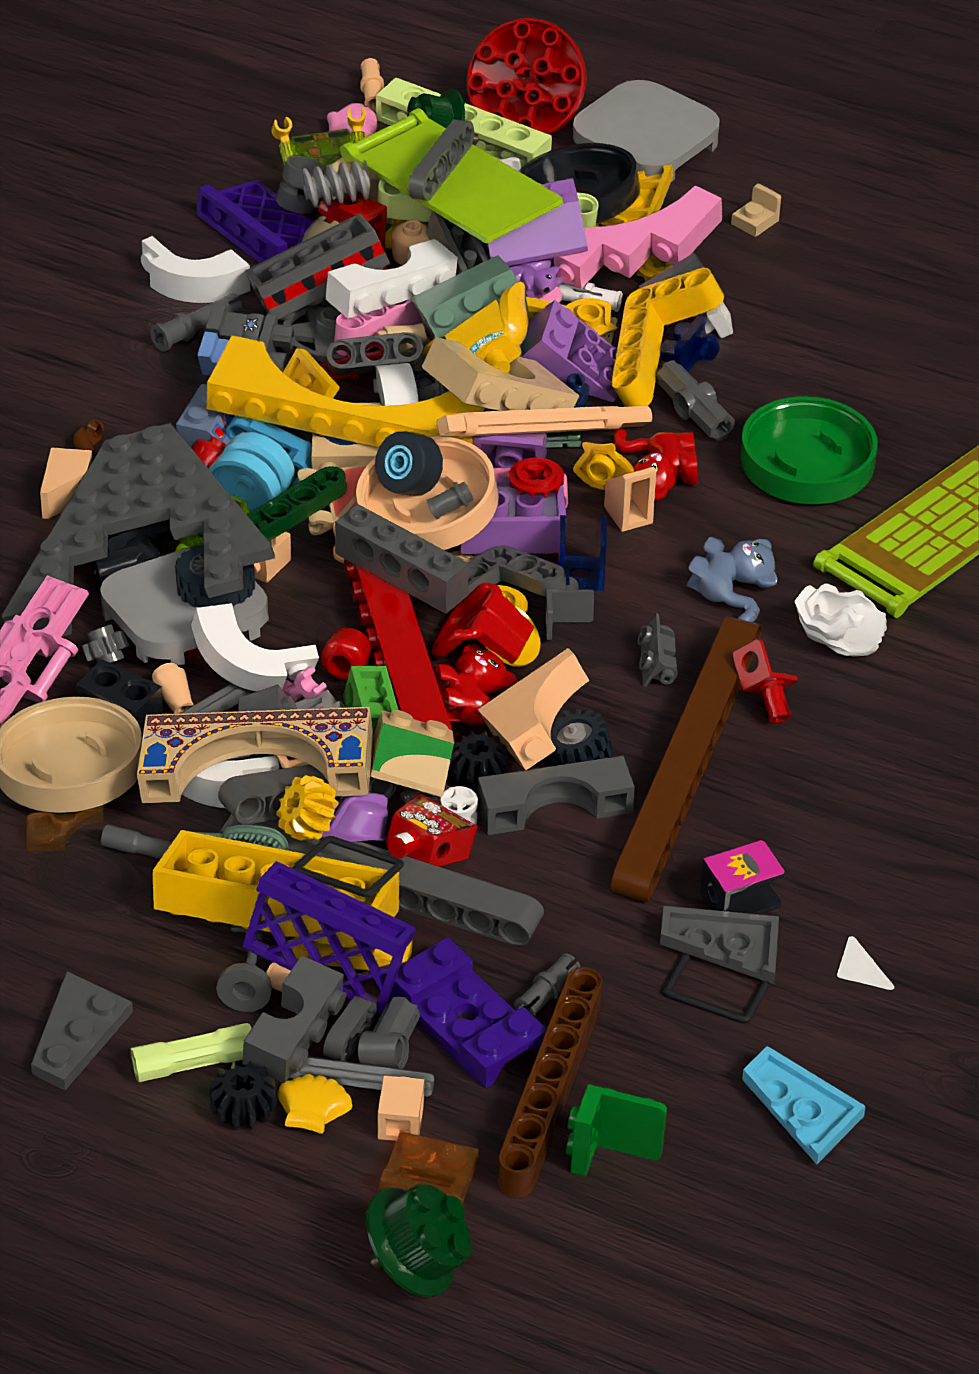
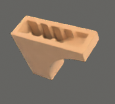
[478,648,589,770]

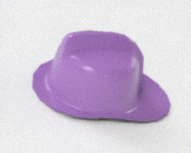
[322,792,389,842]

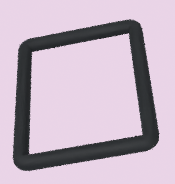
[293,836,404,897]
[663,953,770,1023]

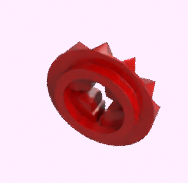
[509,458,564,498]

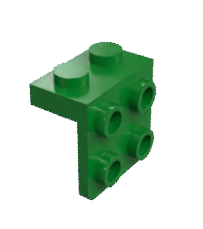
[566,1084,667,1177]

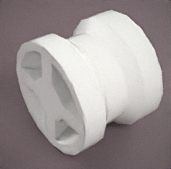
[440,786,478,825]

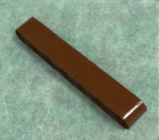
[498,967,602,1198]

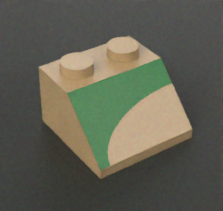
[370,710,454,797]

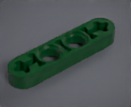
[247,466,347,542]

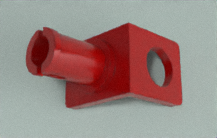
[733,639,798,724]

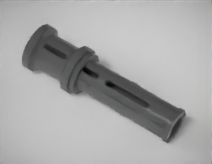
[150,293,243,352]

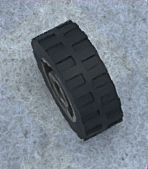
[175,543,255,608]

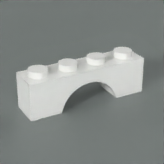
[326,239,458,319]

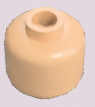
[392,220,429,266]

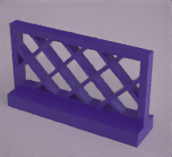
[196,180,313,263]
[242,861,416,1014]

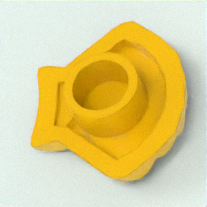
[567,298,617,336]
[573,442,634,490]
[277,1074,353,1134]

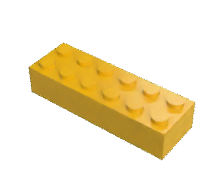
[153,830,399,953]

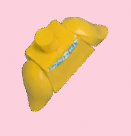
[422,281,528,373]

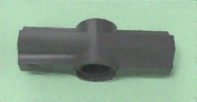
[656,360,735,441]

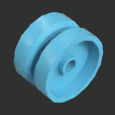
[209,432,295,515]

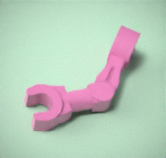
[282,666,327,702]

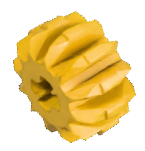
[276,775,339,842]

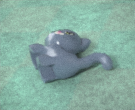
[686,536,778,622]

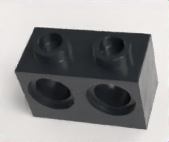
[76,659,163,734]

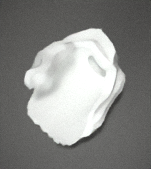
[794,583,887,657]

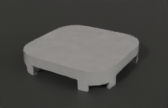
[572,80,720,181]
[100,548,269,665]

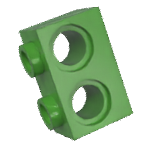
[343,666,398,735]

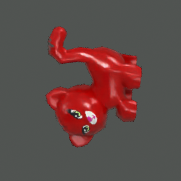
[612,429,698,501]
[434,644,518,725]

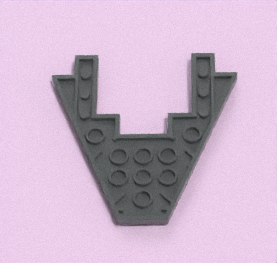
[2,423,275,637]

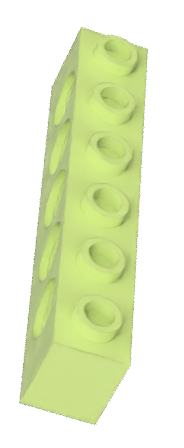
[376,78,552,168]

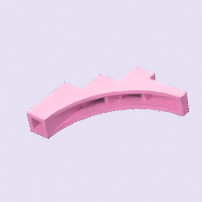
[551,186,722,289]

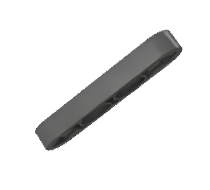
[408,119,474,201]

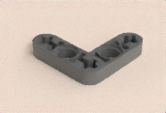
[451,545,567,610]

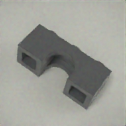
[243,955,346,1083]

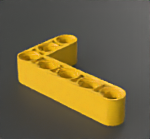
[611,268,724,407]

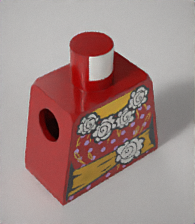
[386,794,478,867]

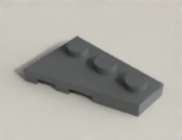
[660,906,779,984]
[31,972,133,1090]

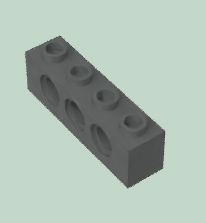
[335,504,469,614]

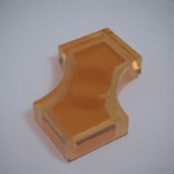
[26,804,104,851]

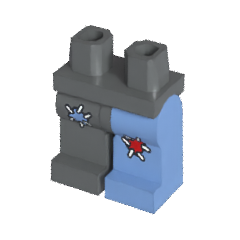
[197,304,296,375]

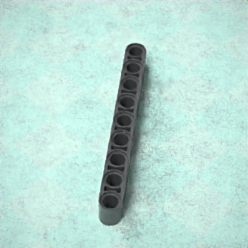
[219,814,544,946]

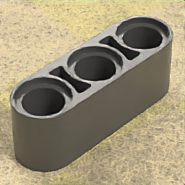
[326,332,423,375]

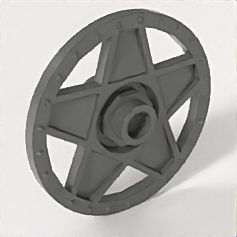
[283,302,377,362]

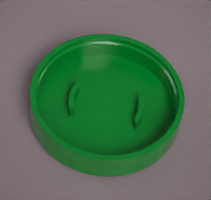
[740,396,878,504]

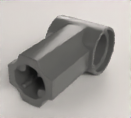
[358,997,420,1069]

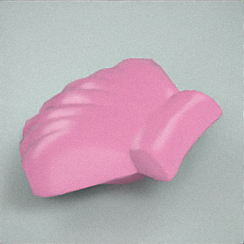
[327,103,377,140]

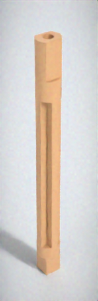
[437,406,652,437]

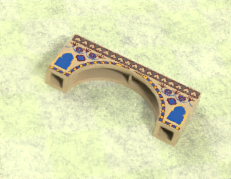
[137,707,373,803]

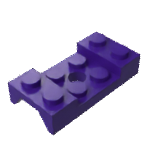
[390,937,547,1089]

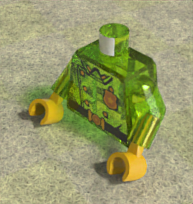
[271,107,366,169]

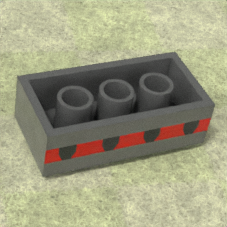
[245,213,390,321]

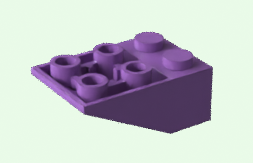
[521,299,617,402]

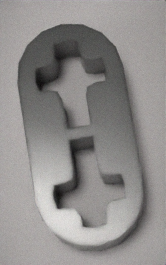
[323,996,377,1061]

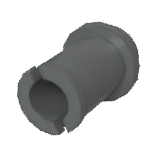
[427,481,474,520]

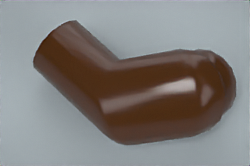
[73,419,104,460]

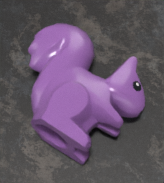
[510,258,563,298]

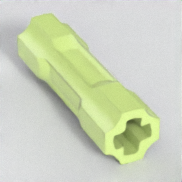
[130,1023,251,1082]

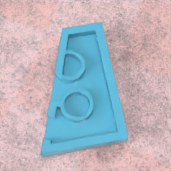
[742,1046,865,1165]

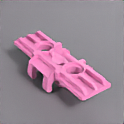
[0,575,89,728]

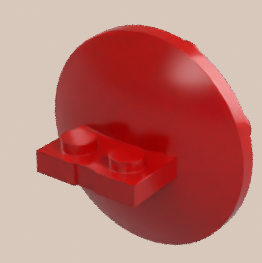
[467,18,587,135]

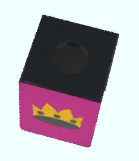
[700,840,785,915]

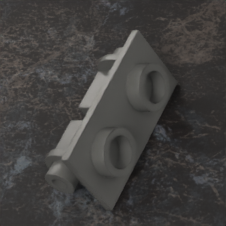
[638,613,678,687]

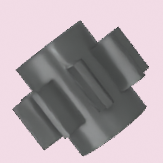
[82,624,129,663]

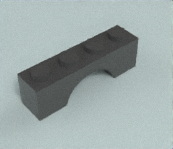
[478,756,635,835]

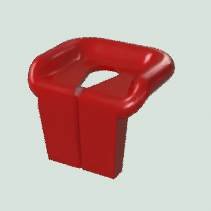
[431,582,534,664]

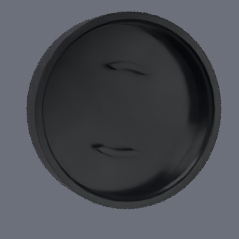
[519,143,640,224]

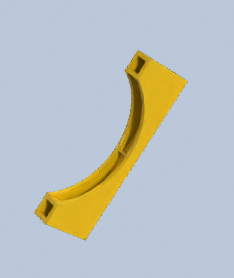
[206,335,490,447]

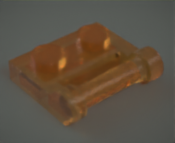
[379,1131,479,1205]

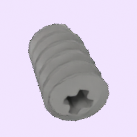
[302,160,370,208]

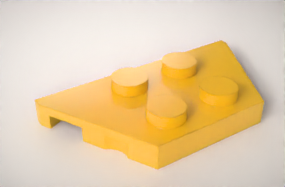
[599,165,674,226]

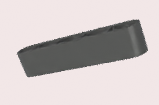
[218,765,397,824]

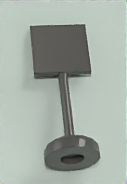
[216,925,273,1012]

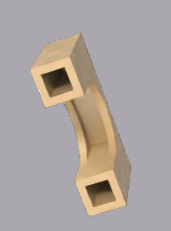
[422,337,579,411]

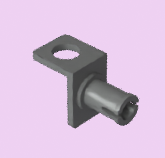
[545,577,594,640]

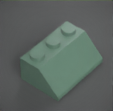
[411,255,528,340]

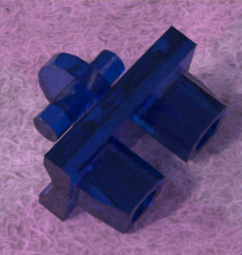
[661,315,720,372]

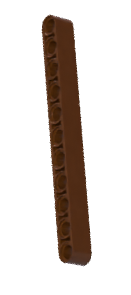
[611,616,761,902]

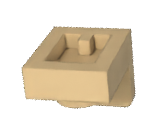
[731,183,781,237]

